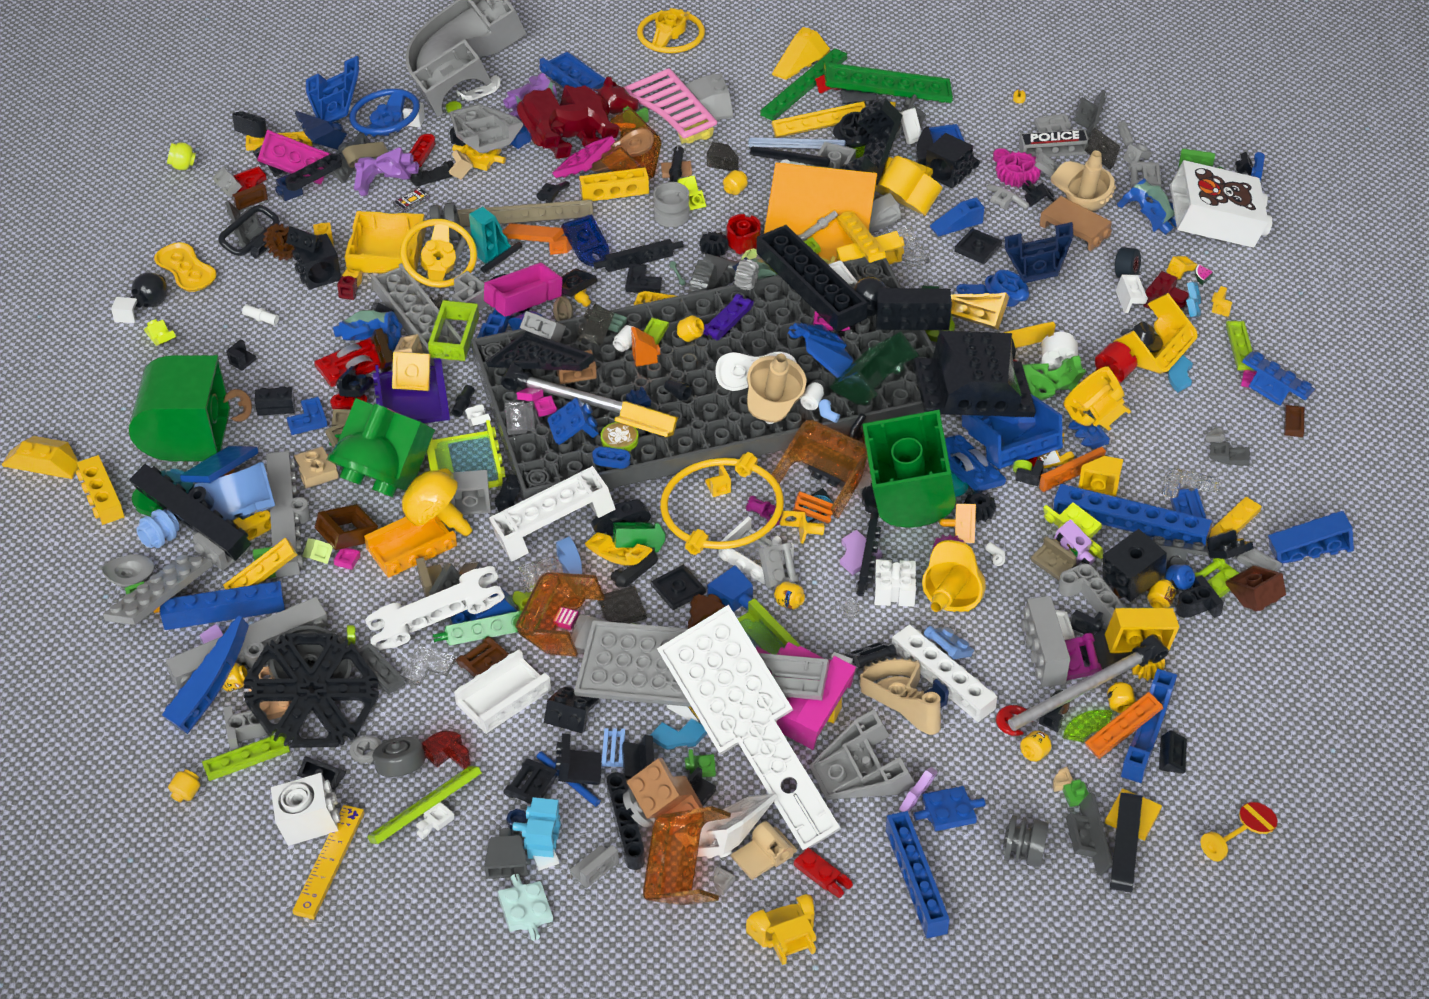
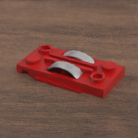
[314,337,381,388]

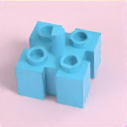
[512,797,561,859]

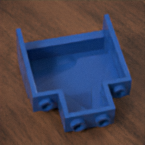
[962,394,1063,469]

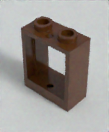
[314,504,378,550]

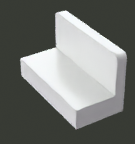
[1116,274,1148,313]

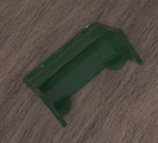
[830,331,919,405]

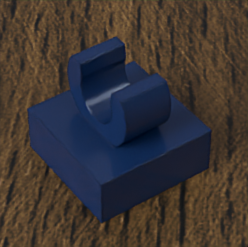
[626,386,651,407]

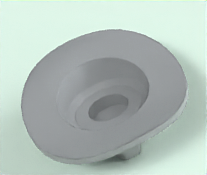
[102,554,154,587]

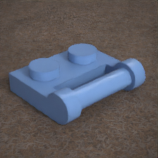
[924,626,974,659]

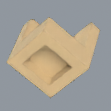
[449,150,473,180]

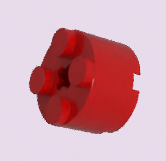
[726,214,761,254]
[1095,341,1138,383]

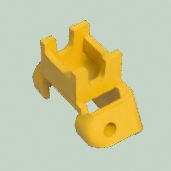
[1063,366,1131,431]
[746,894,816,965]

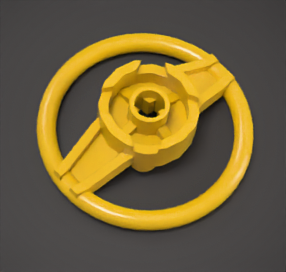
[637,8,705,53]
[400,219,477,288]

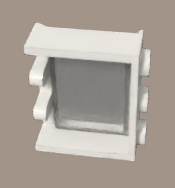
[719,516,794,584]

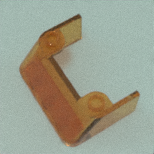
[601,107,662,180]
[516,572,605,657]

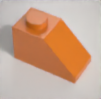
[631,327,660,367]

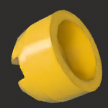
[1013,89,1026,103]

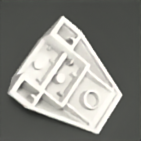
[675,793,777,858]

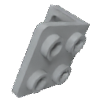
[192,532,251,571]

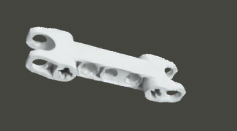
[365,566,505,650]

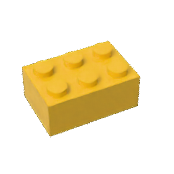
[1105,608,1179,653]

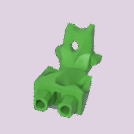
[1023,355,1086,400]

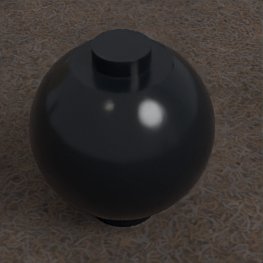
[130,272,167,308]
[853,276,886,316]

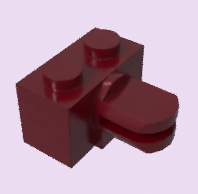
[1143,271,1189,310]

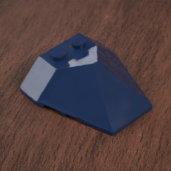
[1005,222,1074,283]

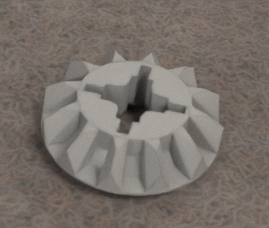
[350,736,382,765]

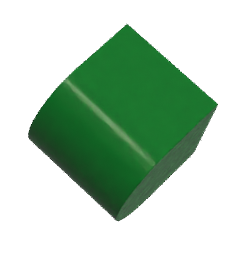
[129,355,231,462]
[862,410,956,528]

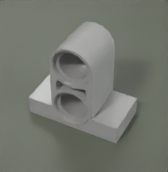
[223,706,267,751]

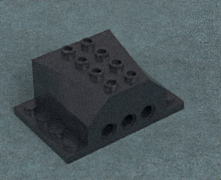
[913,330,1036,417]

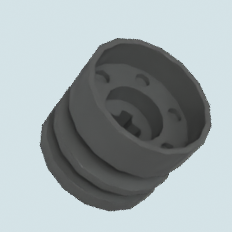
[1003,815,1049,868]

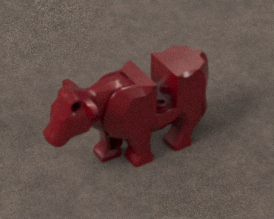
[516,76,639,159]

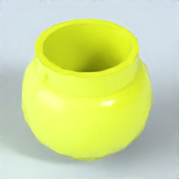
[167,142,196,171]

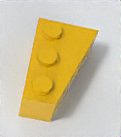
[951,293,1010,330]

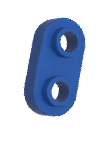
[592,447,631,469]

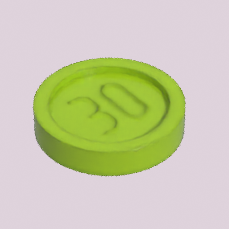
[446,101,462,113]

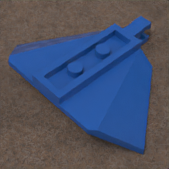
[788,323,853,381]

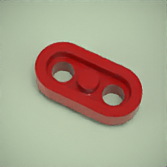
[330,394,368,410]

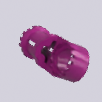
[746,495,783,526]

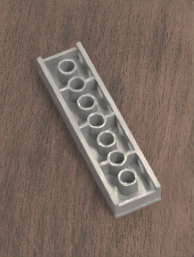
[370,263,467,367]

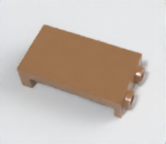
[1040,196,1112,251]

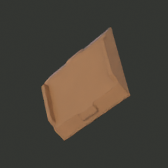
[661,161,692,178]

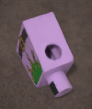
[1054,519,1096,565]

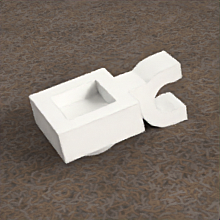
[416,802,454,840]

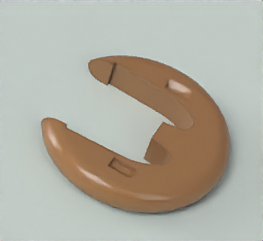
[223,389,252,422]

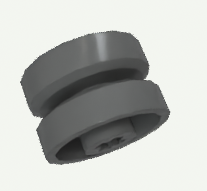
[429,202,461,241]

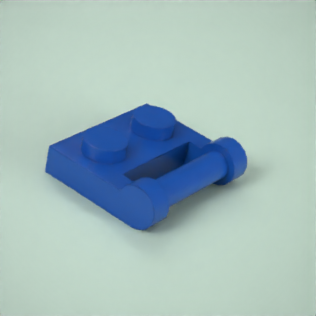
[1251,152,1265,182]

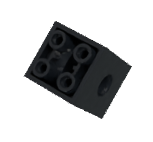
[1102,528,1167,602]

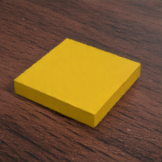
[392,352,431,391]
[1105,788,1162,841]

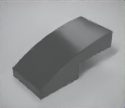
[1210,442,1250,466]

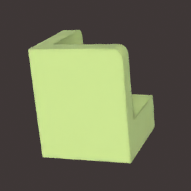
[302,538,333,564]

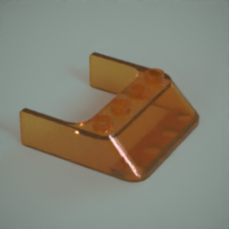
[771,420,868,519]
[643,806,731,905]

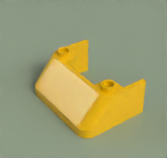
[1113,293,1197,374]

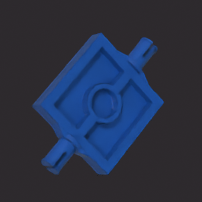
[913,786,986,832]

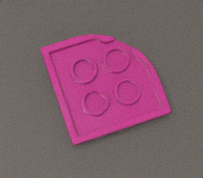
[552,136,615,178]

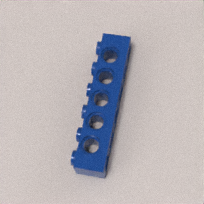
[885,811,950,939]

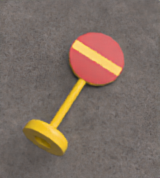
[1200,802,1278,862]

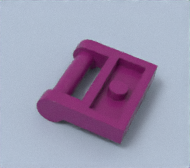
[1065,633,1102,681]

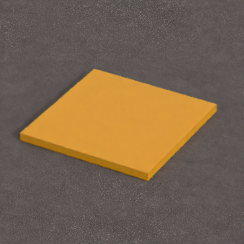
[764,162,877,262]

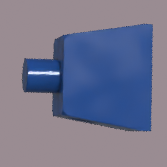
[707,565,753,612]

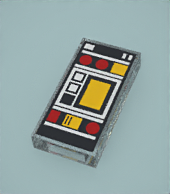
[393,187,430,213]

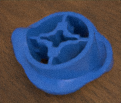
[985,270,1030,307]

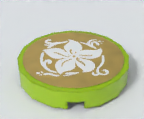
[601,422,638,451]

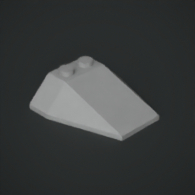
[660,73,733,120]
[450,104,523,153]

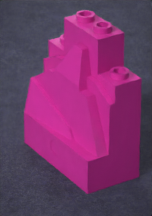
[756,642,856,750]

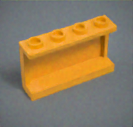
[364,516,457,578]

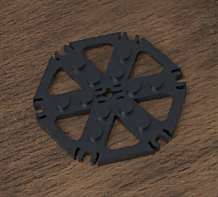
[244,633,379,748]

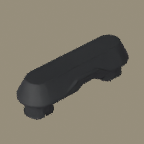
[410,160,454,186]
[611,549,658,587]

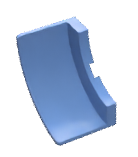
[194,462,275,521]

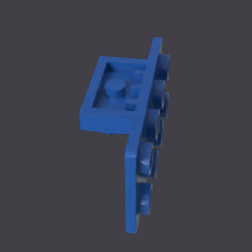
[1242,351,1315,406]

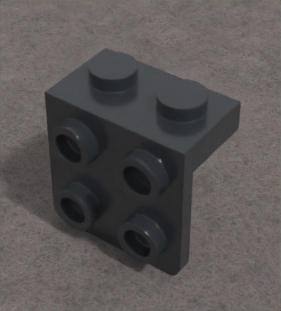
[544,687,599,733]
[555,733,601,785]

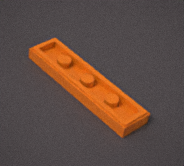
[502,223,564,243]
[1039,447,1106,492]
[1085,692,1163,759]

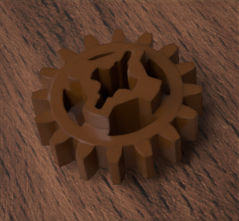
[263,223,294,261]

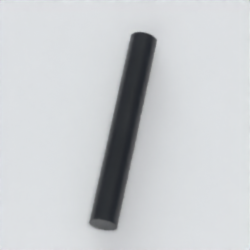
[481,242,522,273]

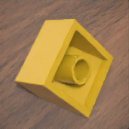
[1078,456,1123,497]

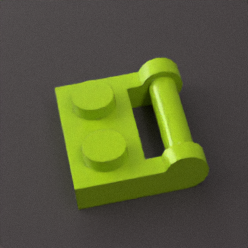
[1194,558,1239,598]

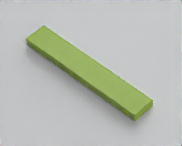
[367,766,482,844]

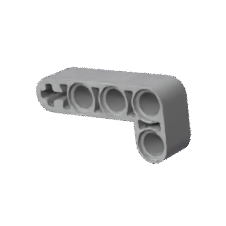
[1058,564,1126,626]

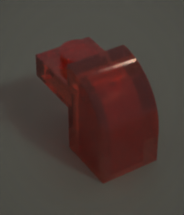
[422,731,470,769]

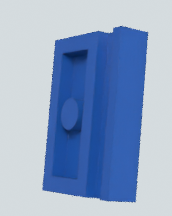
[1169,488,1206,518]

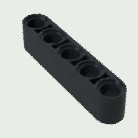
[606,772,645,870]
[1110,792,1142,893]

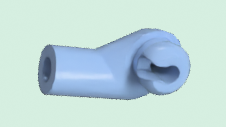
[818,399,840,423]

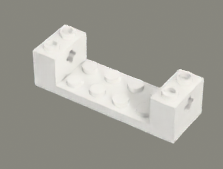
[489,466,615,562]

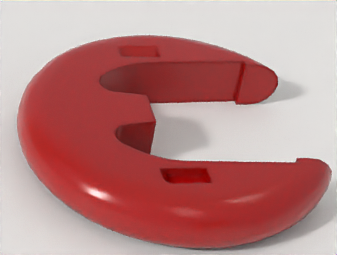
[996,705,1033,736]

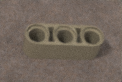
[342,142,389,168]

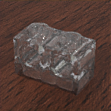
[518,556,565,593]

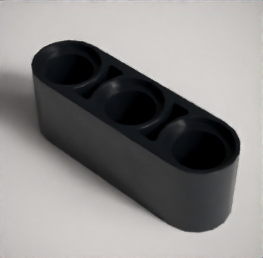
[232,111,267,138]

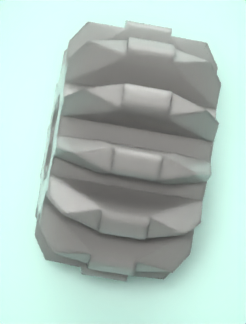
[734,259,759,290]

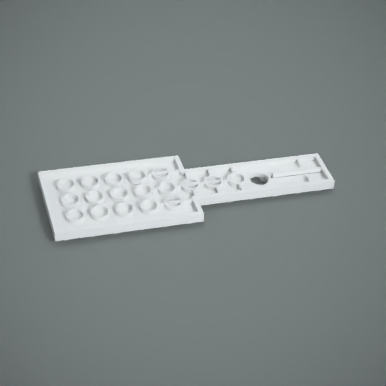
[657,605,841,851]

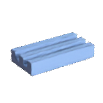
[602,728,625,767]

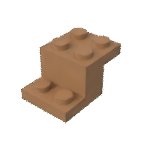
[626,758,706,836]

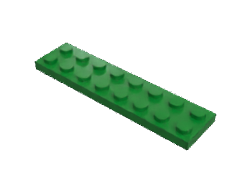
[824,62,953,103]

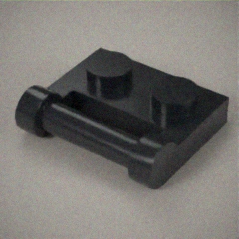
[845,641,897,668]
[503,758,558,804]

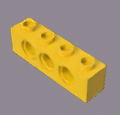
[579,167,649,201]
[76,455,124,525]

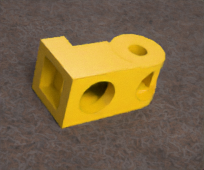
[233,510,271,541]

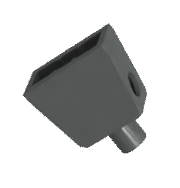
[484,828,528,879]

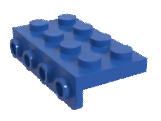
[539,52,605,89]

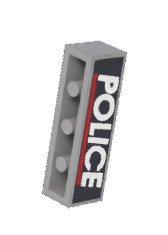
[1019,129,1089,157]

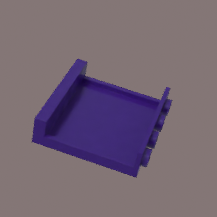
[373,358,450,423]

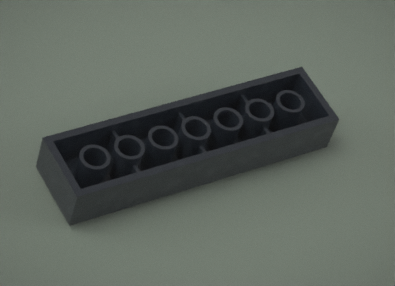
[757,225,868,332]

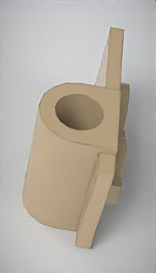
[294,447,339,489]
[731,821,797,880]

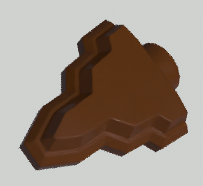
[688,594,725,629]

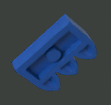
[1068,415,1110,449]

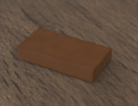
[232,183,268,210]
[1284,405,1305,438]

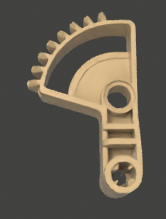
[859,657,941,735]

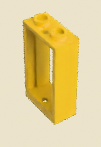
[837,231,905,265]

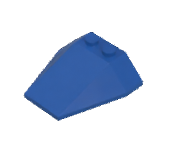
[306,56,359,122]

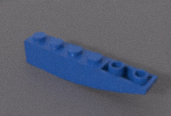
[162,615,249,734]

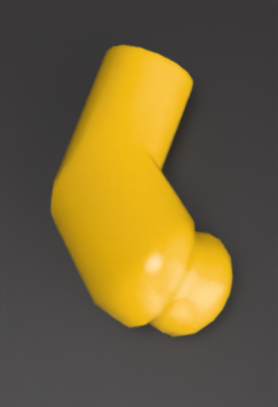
[574,289,591,307]

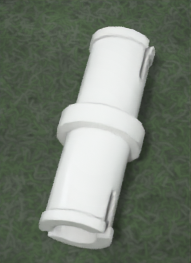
[242,304,279,326]

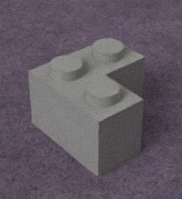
[452,271,489,311]

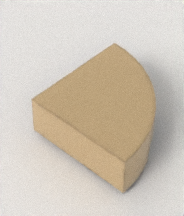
[1053,767,1074,792]

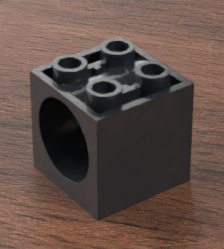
[926,133,974,188]
[292,233,341,290]

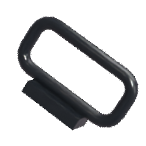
[218,205,280,259]

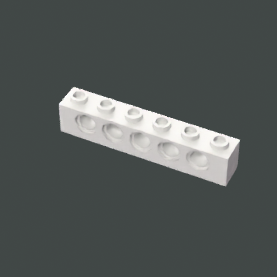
[892,624,997,722]

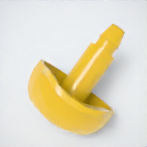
[401,468,473,537]
[922,540,986,612]

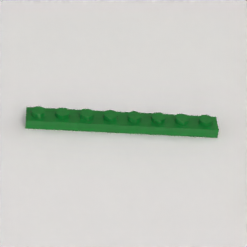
[760,48,847,121]

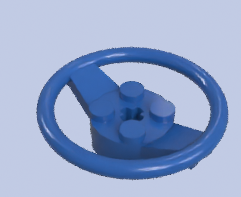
[349,89,420,137]

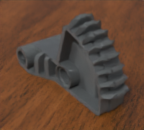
[688,254,738,294]

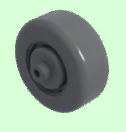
[372,737,426,777]

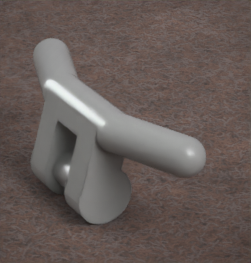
[987,184,1029,210]

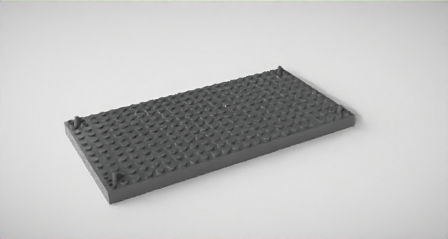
[471,257,942,501]

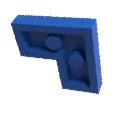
[286,397,328,435]

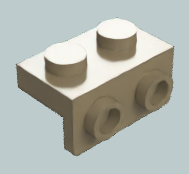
[1031,536,1077,581]

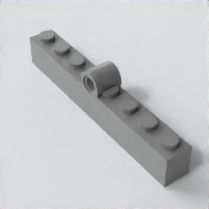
[266,451,310,578]
[166,597,328,689]

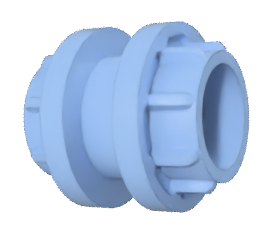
[136,509,179,548]

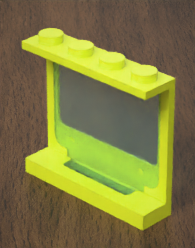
[426,420,506,488]

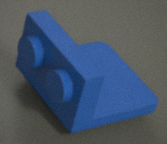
[548,397,599,445]

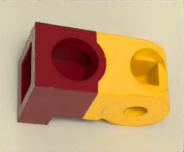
[337,269,362,300]

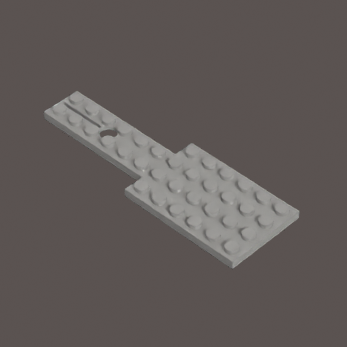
[574,621,830,707]

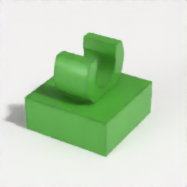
[1063,779,1089,807]

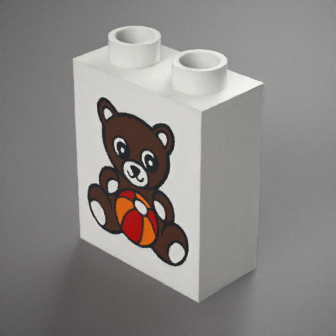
[1170,160,1272,248]

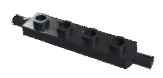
[593,239,684,272]
[856,512,881,596]

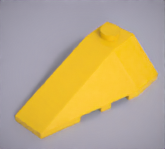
[772,27,830,80]

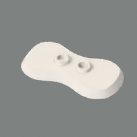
[716,351,797,391]

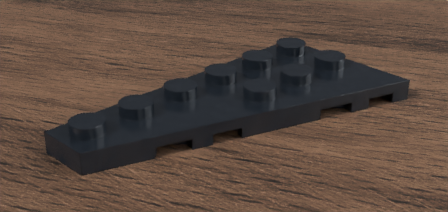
[485,331,595,371]

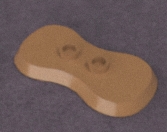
[590,128,654,173]

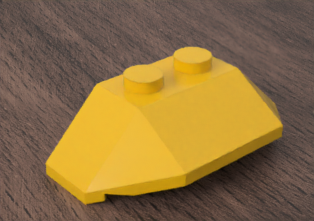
[2,436,78,479]

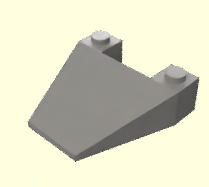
[809,709,916,800]

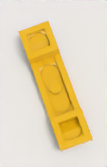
[585,532,653,566]

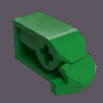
[613,522,666,552]

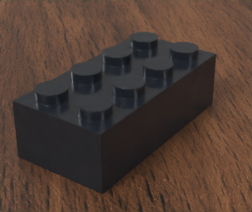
[876,288,952,330]

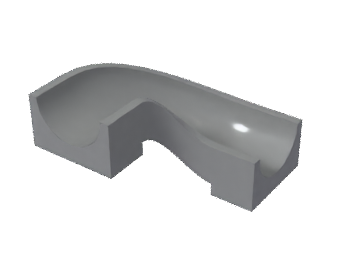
[405,0,526,117]

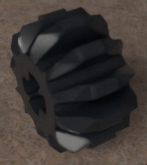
[699,231,729,257]
[963,491,996,523]

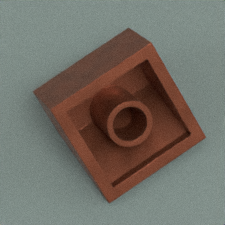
[1225,565,1286,611]

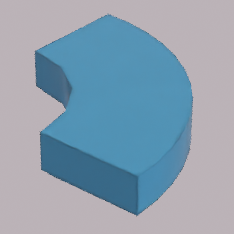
[1168,355,1193,393]

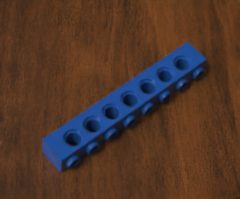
[1053,484,1212,546]

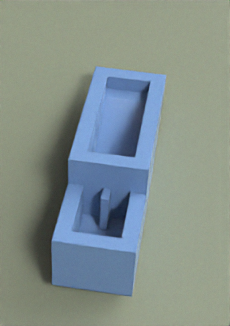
[556,536,583,596]

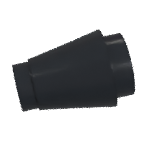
[664,379,692,401]

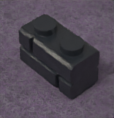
[254,386,295,416]

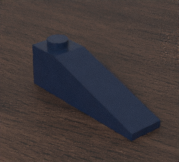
[295,111,347,150]

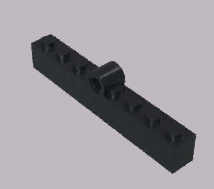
[129,464,251,561]

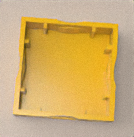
[345,211,426,274]

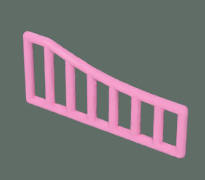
[624,68,717,139]

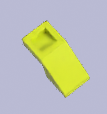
[677,175,706,210]
[144,319,176,346]

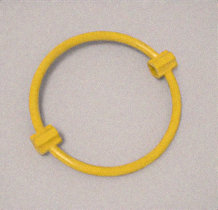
[660,452,784,555]

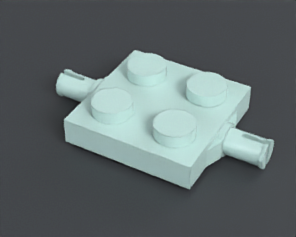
[498,874,553,941]

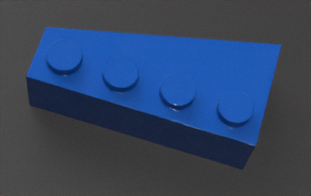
[1268,511,1354,564]

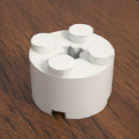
[1041,332,1078,371]

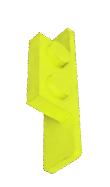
[1043,502,1104,559]

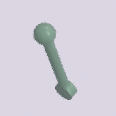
[670,261,686,286]

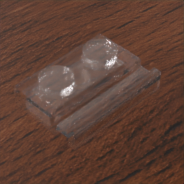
[505,401,535,435]

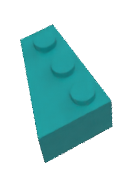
[469,206,511,264]

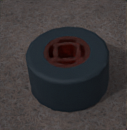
[1114,247,1141,278]

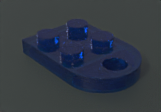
[561,214,609,267]

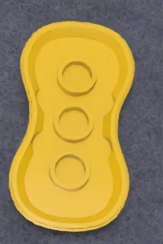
[154,242,216,292]

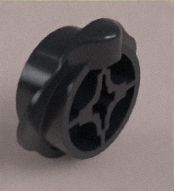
[833,112,870,148]

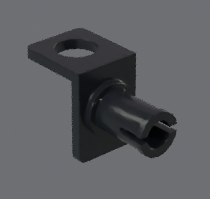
[1022,181,1056,207]

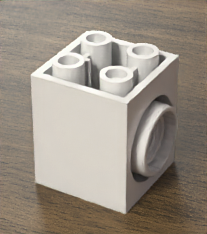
[271,773,340,846]

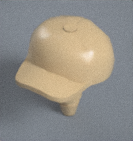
[1051,151,1116,212]
[747,353,806,423]

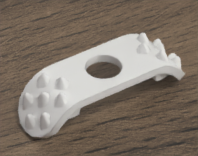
[456,75,500,102]

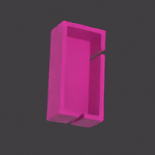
[484,263,562,317]

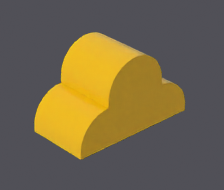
[875,156,943,216]

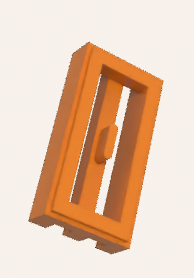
[793,491,835,523]

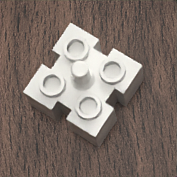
[875,559,916,607]

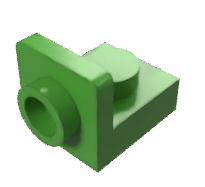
[685,749,716,777]

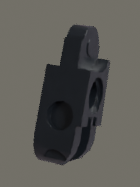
[591,499,651,536]

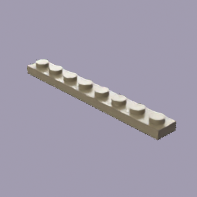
[457,200,593,227]

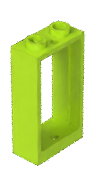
[428,300,479,361]

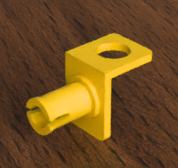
[780,511,824,544]

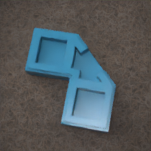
[1186,282,1201,318]
[650,718,707,750]

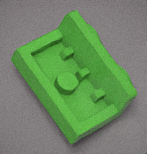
[1179,149,1215,167]

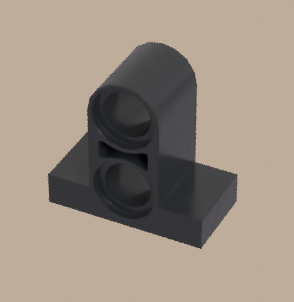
[1176,575,1224,618]

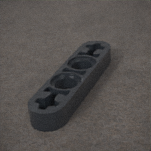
[285,153,342,191]

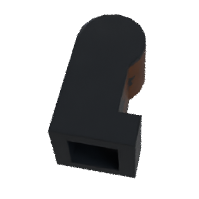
[1039,690,1070,733]

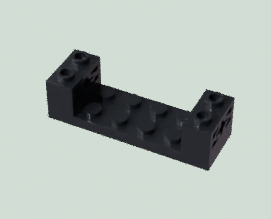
[839,98,903,185]

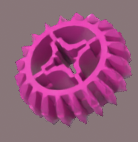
[996,151,1041,188]

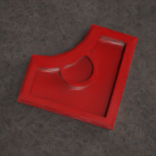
[234,166,267,193]

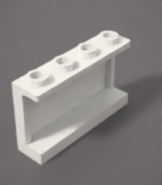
[454,649,551,734]

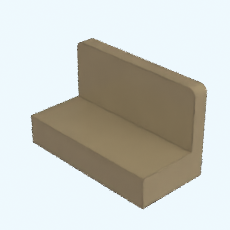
[416,557,442,598]

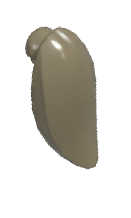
[553,296,574,321]

